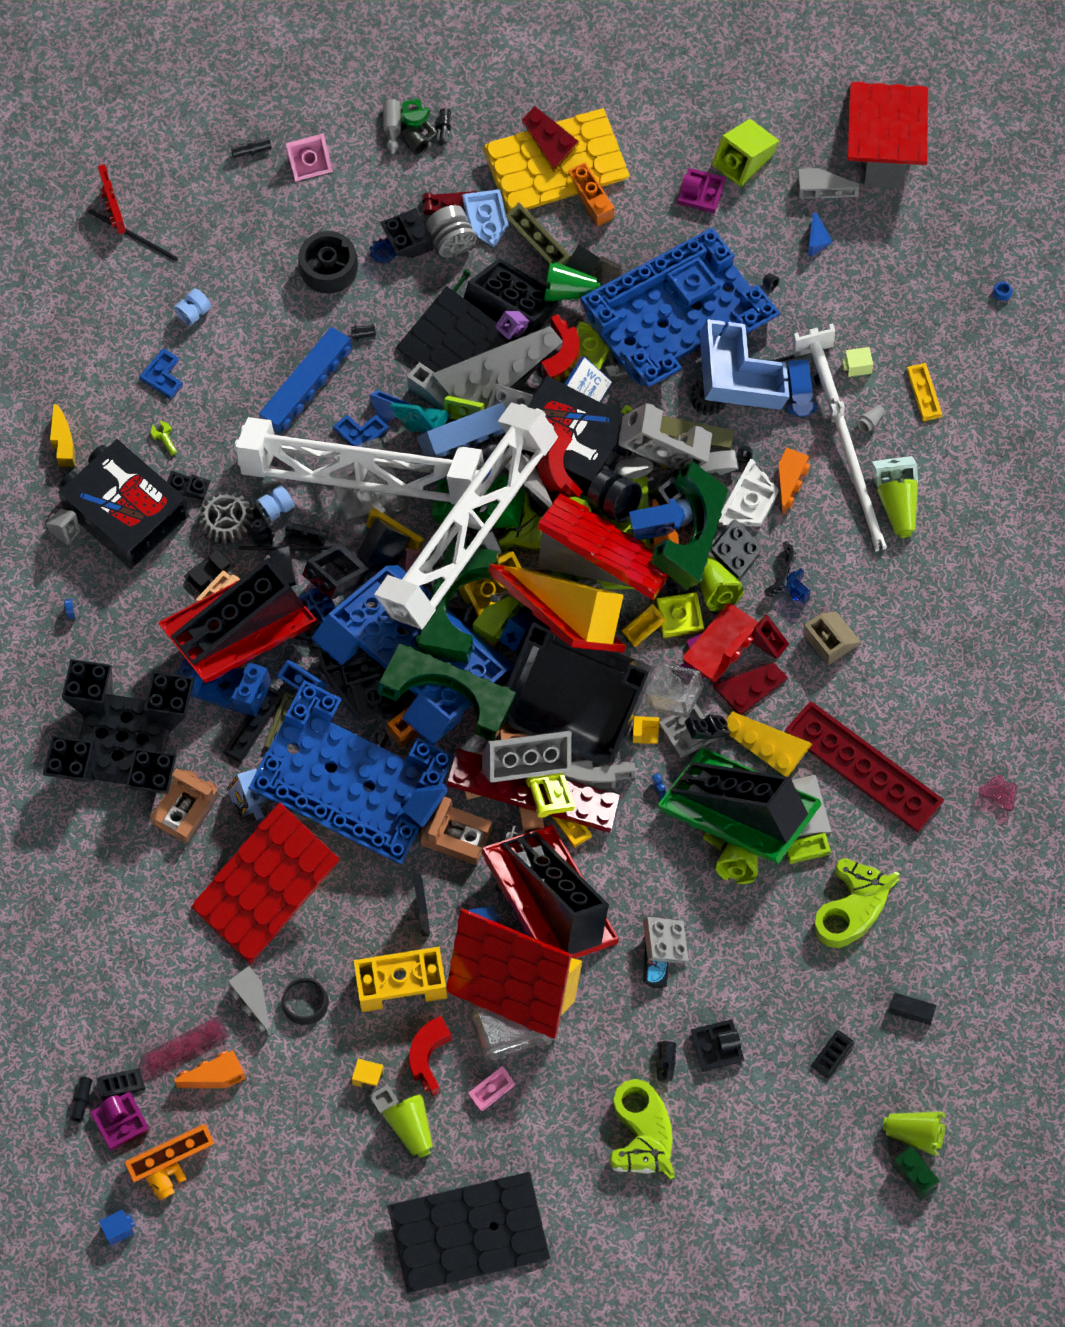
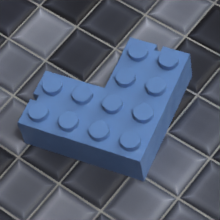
[700,319,789,410]
[417,402,506,458]

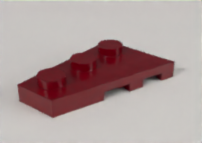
[522,106,579,171]
[713,663,788,715]

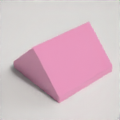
[285,134,333,182]

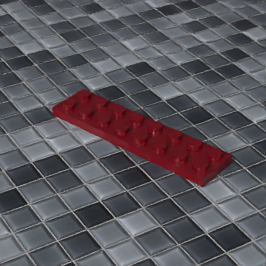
[784,701,944,833]
[446,748,620,833]

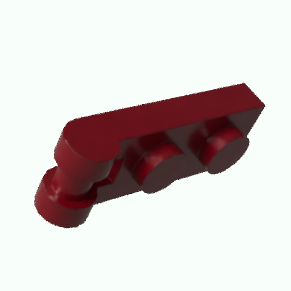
[422,191,477,215]

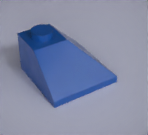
[402,783,447,827]

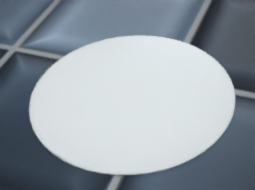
[615,457,653,479]

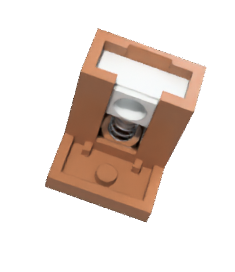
[150,768,219,844]
[419,797,492,866]

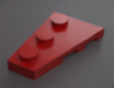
[98,164,126,234]

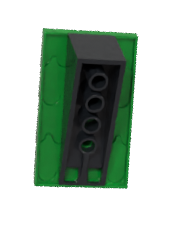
[658,747,822,864]

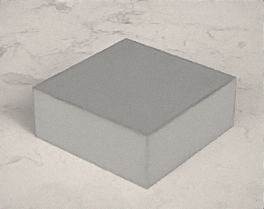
[369,1085,399,1115]

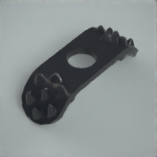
[764,541,797,597]

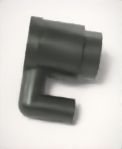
[401,121,438,155]

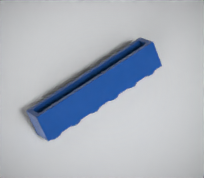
[259,326,352,434]

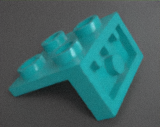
[390,403,450,433]

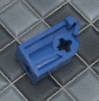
[787,359,817,417]
[629,498,685,540]
[499,607,539,652]

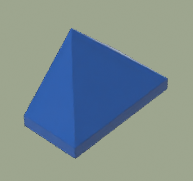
[808,213,832,256]
[369,390,414,423]

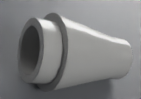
[857,405,885,433]

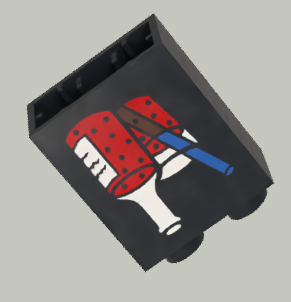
[507,376,633,497]
[58,439,189,569]

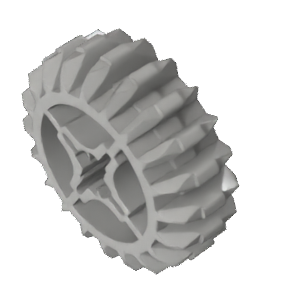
[198,491,254,545]

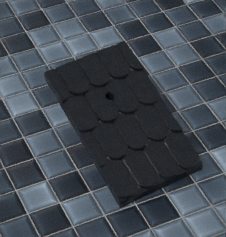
[396,286,544,409]
[387,1172,550,1293]

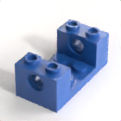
[176,657,272,718]

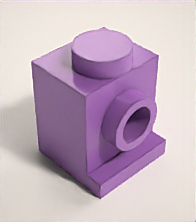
[495,311,529,340]

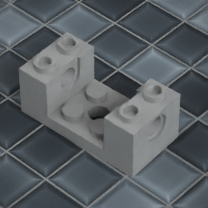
[618,403,712,470]

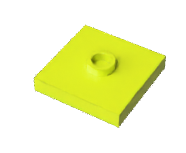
[656,592,704,638]

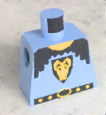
[226,769,267,823]

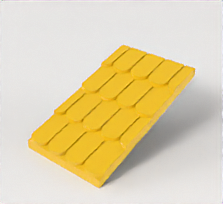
[482,108,630,213]

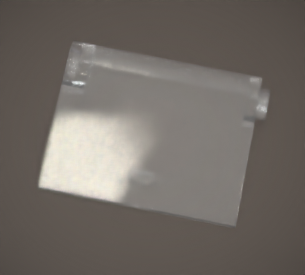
[325,438,406,522]

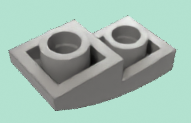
[700,450,738,475]

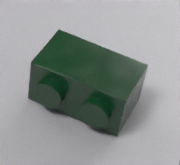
[893,1146,940,1200]

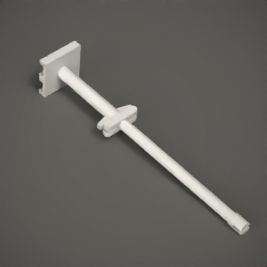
[793,324,887,552]

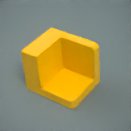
[633,716,659,744]
[352,1059,384,1087]

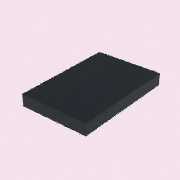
[413,873,430,937]

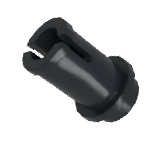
[350,324,376,341]

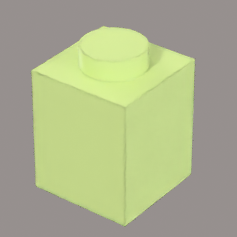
[842,347,873,377]

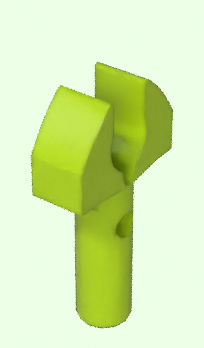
[151,421,177,456]

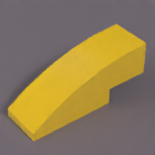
[50,404,75,467]

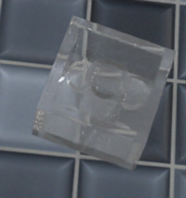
[646,663,704,718]

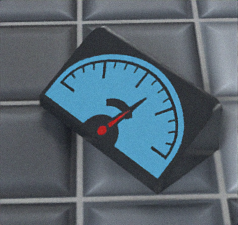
[643,941,668,988]

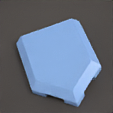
[462,189,509,247]

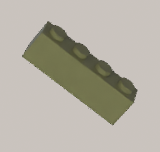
[505,203,571,265]

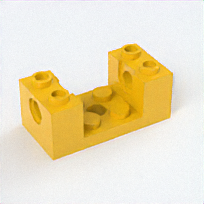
[354,947,447,1012]

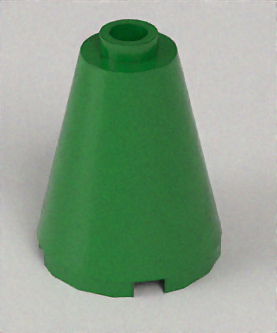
[545,261,601,301]

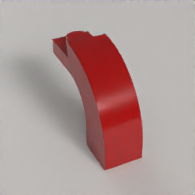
[541,314,579,382]
[537,426,583,498]
[409,1016,451,1097]

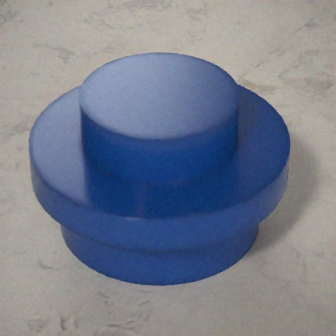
[992,282,1013,301]

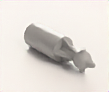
[383,99,401,155]

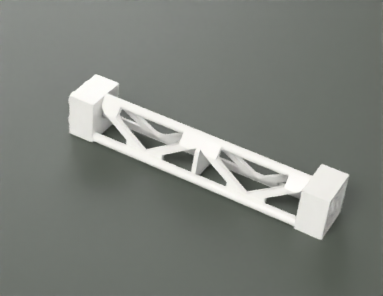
[374,402,558,629]
[234,417,486,505]

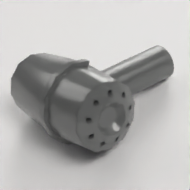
[604,352,630,382]

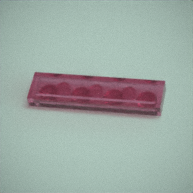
[141,1016,229,1076]

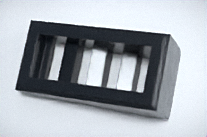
[811,1029,855,1079]
[96,1068,146,1101]

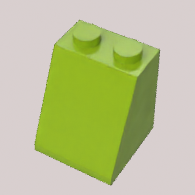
[711,119,780,187]

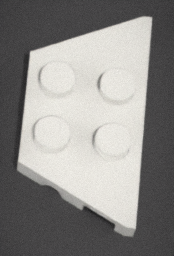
[717,459,779,526]

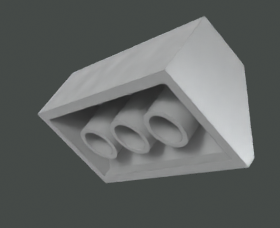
[482,731,571,783]

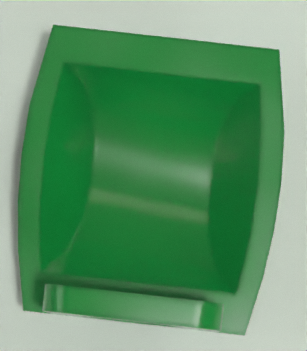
[400,99,430,128]

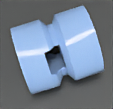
[174,288,212,326]
[256,485,295,521]

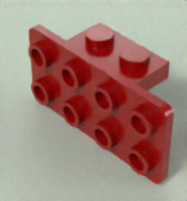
[683,603,758,682]

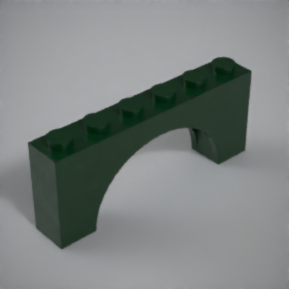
[650,461,728,589]
[416,542,499,664]
[377,643,516,741]

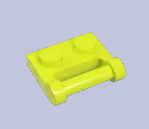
[526,773,575,818]

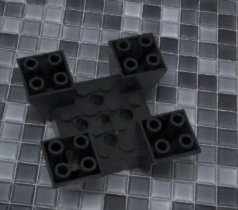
[43,659,194,795]

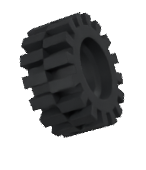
[691,378,726,416]

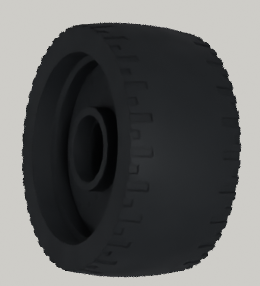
[298,231,358,294]

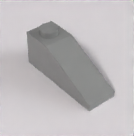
[798,167,859,199]

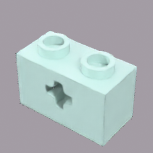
[872,456,918,488]

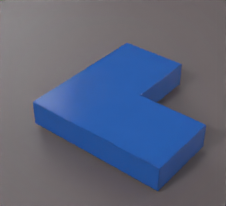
[139,348,183,399]
[332,414,390,448]

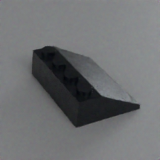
[463,258,562,337]

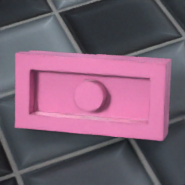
[469,1066,516,1111]

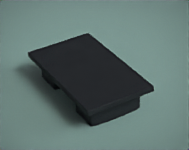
[565,244,601,275]
[184,549,235,594]

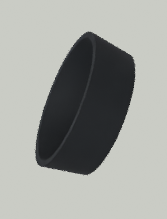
[282,978,329,1025]

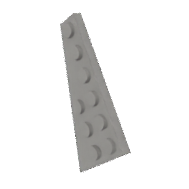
[432,326,563,409]

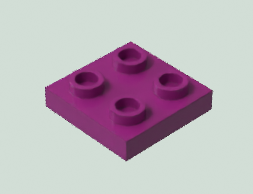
[677,168,726,214]
[91,1091,150,1151]

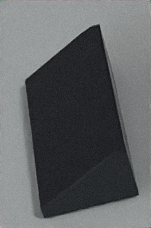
[889,993,937,1025]

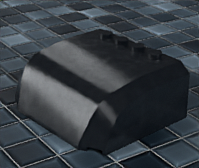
[506,620,655,761]

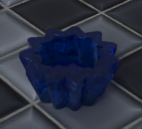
[369,238,396,265]

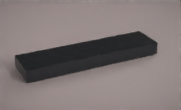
[223,687,284,763]

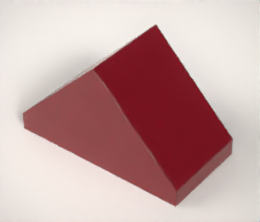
[752,614,789,659]

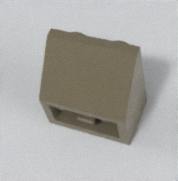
[803,611,861,665]

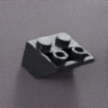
[380,208,433,258]

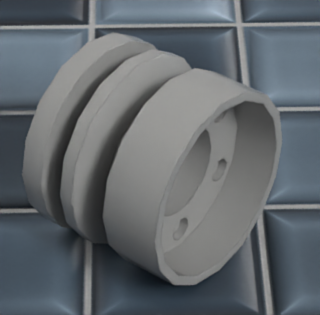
[426,205,477,258]

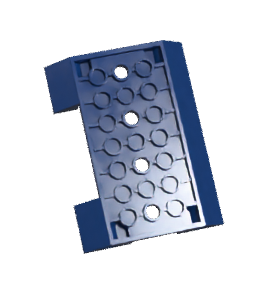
[581,227,781,388]
[312,565,515,745]
[248,680,455,865]

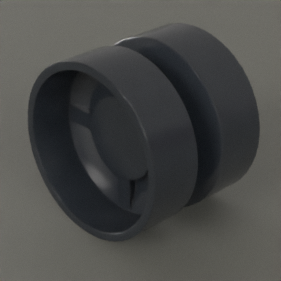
[587,469,642,523]

